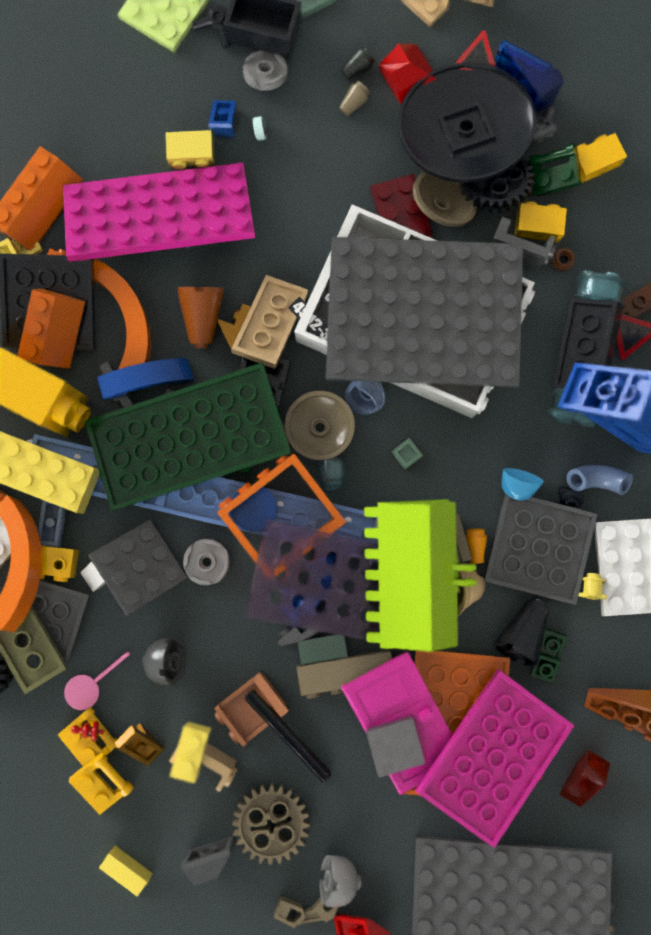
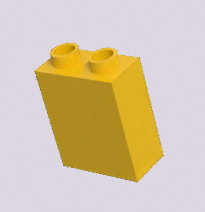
[0,348,91,437]

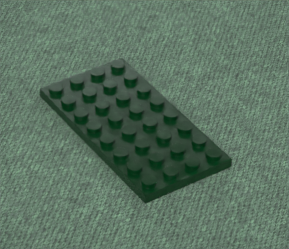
[85,362,292,511]

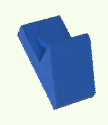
[209,100,236,137]

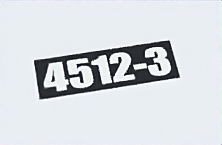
[288,296,328,340]

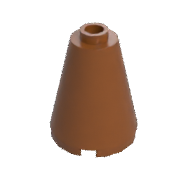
[177,287,224,348]

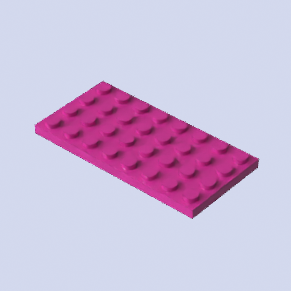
[63,163,255,262]

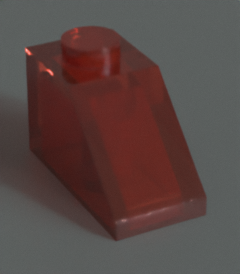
[560,750,610,807]

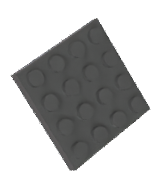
[484,493,598,605]

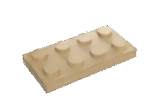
[231,275,309,369]

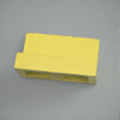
[99,845,153,896]

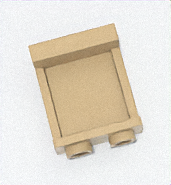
[169,743,238,791]

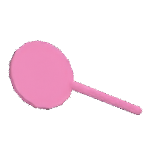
[64,651,130,710]

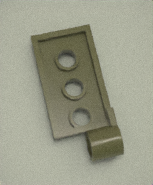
[0,606,68,694]

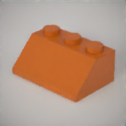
[17,288,86,368]

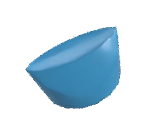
[501,468,544,501]

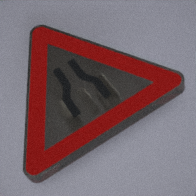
[453,29,497,70]
[616,313,651,361]

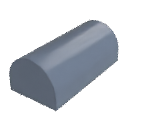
[38,500,67,548]

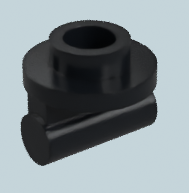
[559,486,584,508]

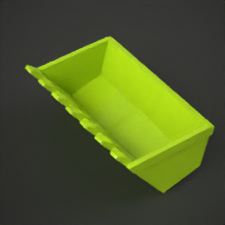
[364,499,477,652]

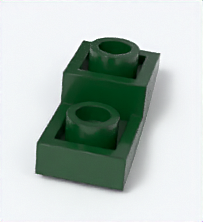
[530,628,568,683]

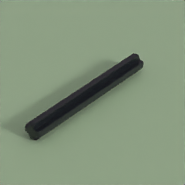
[245,690,331,783]

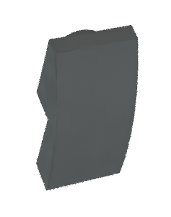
[277,618,326,646]

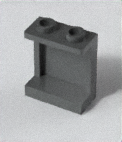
[491,217,556,271]

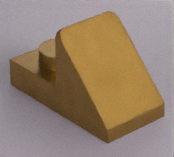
[217,304,251,350]
[115,723,165,766]

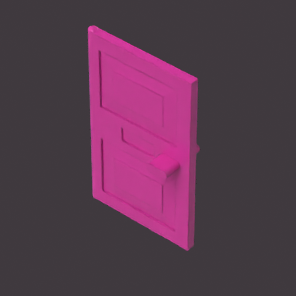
[341,651,452,795]

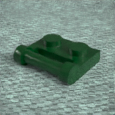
[530,143,581,197]

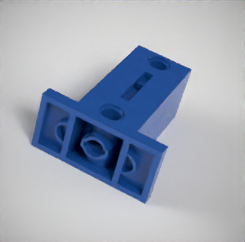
[558,362,651,454]

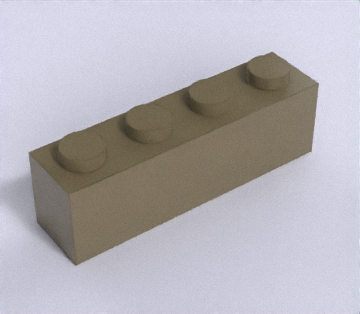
[297,649,392,699]

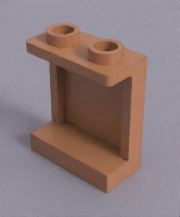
[214,671,290,747]

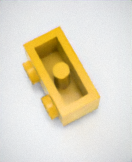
[40,545,79,582]

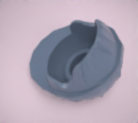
[344,381,386,415]

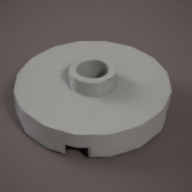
[243,50,287,91]
[183,539,230,585]

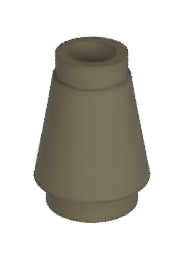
[338,81,371,117]

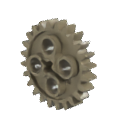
[232,783,310,865]

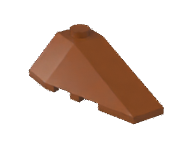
[584,688,651,742]

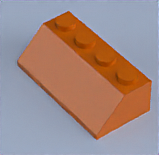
[0,146,84,251]

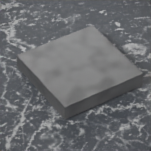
[365,715,425,777]

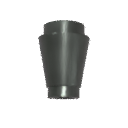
[341,47,375,80]

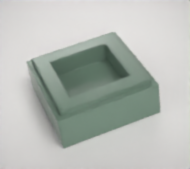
[391,438,423,470]

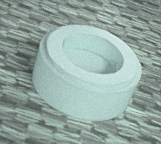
[253,116,266,141]

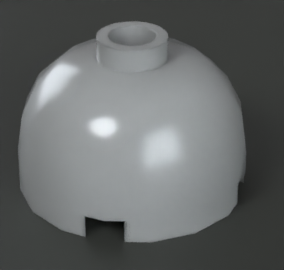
[319,855,361,907]

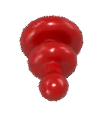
[71,721,104,742]

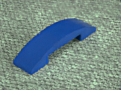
[97,358,194,400]

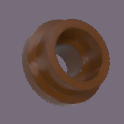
[552,248,575,271]

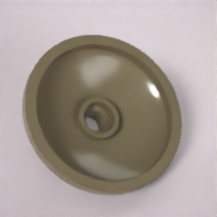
[413,171,477,227]
[285,391,355,461]

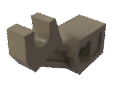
[274,895,338,928]

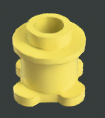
[578,573,607,600]

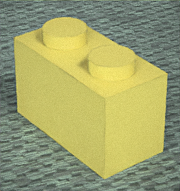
[166,130,215,170]
[170,722,212,783]

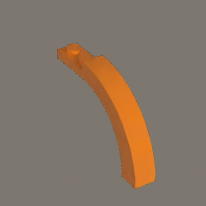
[47,249,152,369]
[0,490,42,632]

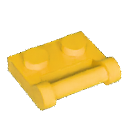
[58,707,118,766]
[69,753,134,815]

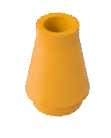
[465,528,487,564]

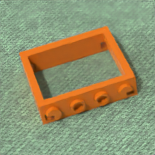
[217,454,346,581]

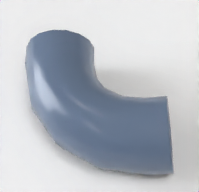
[567,465,633,495]

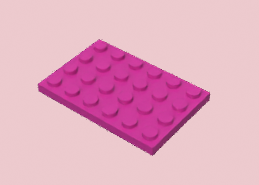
[415,669,574,848]

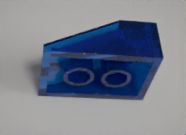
[494,39,564,114]

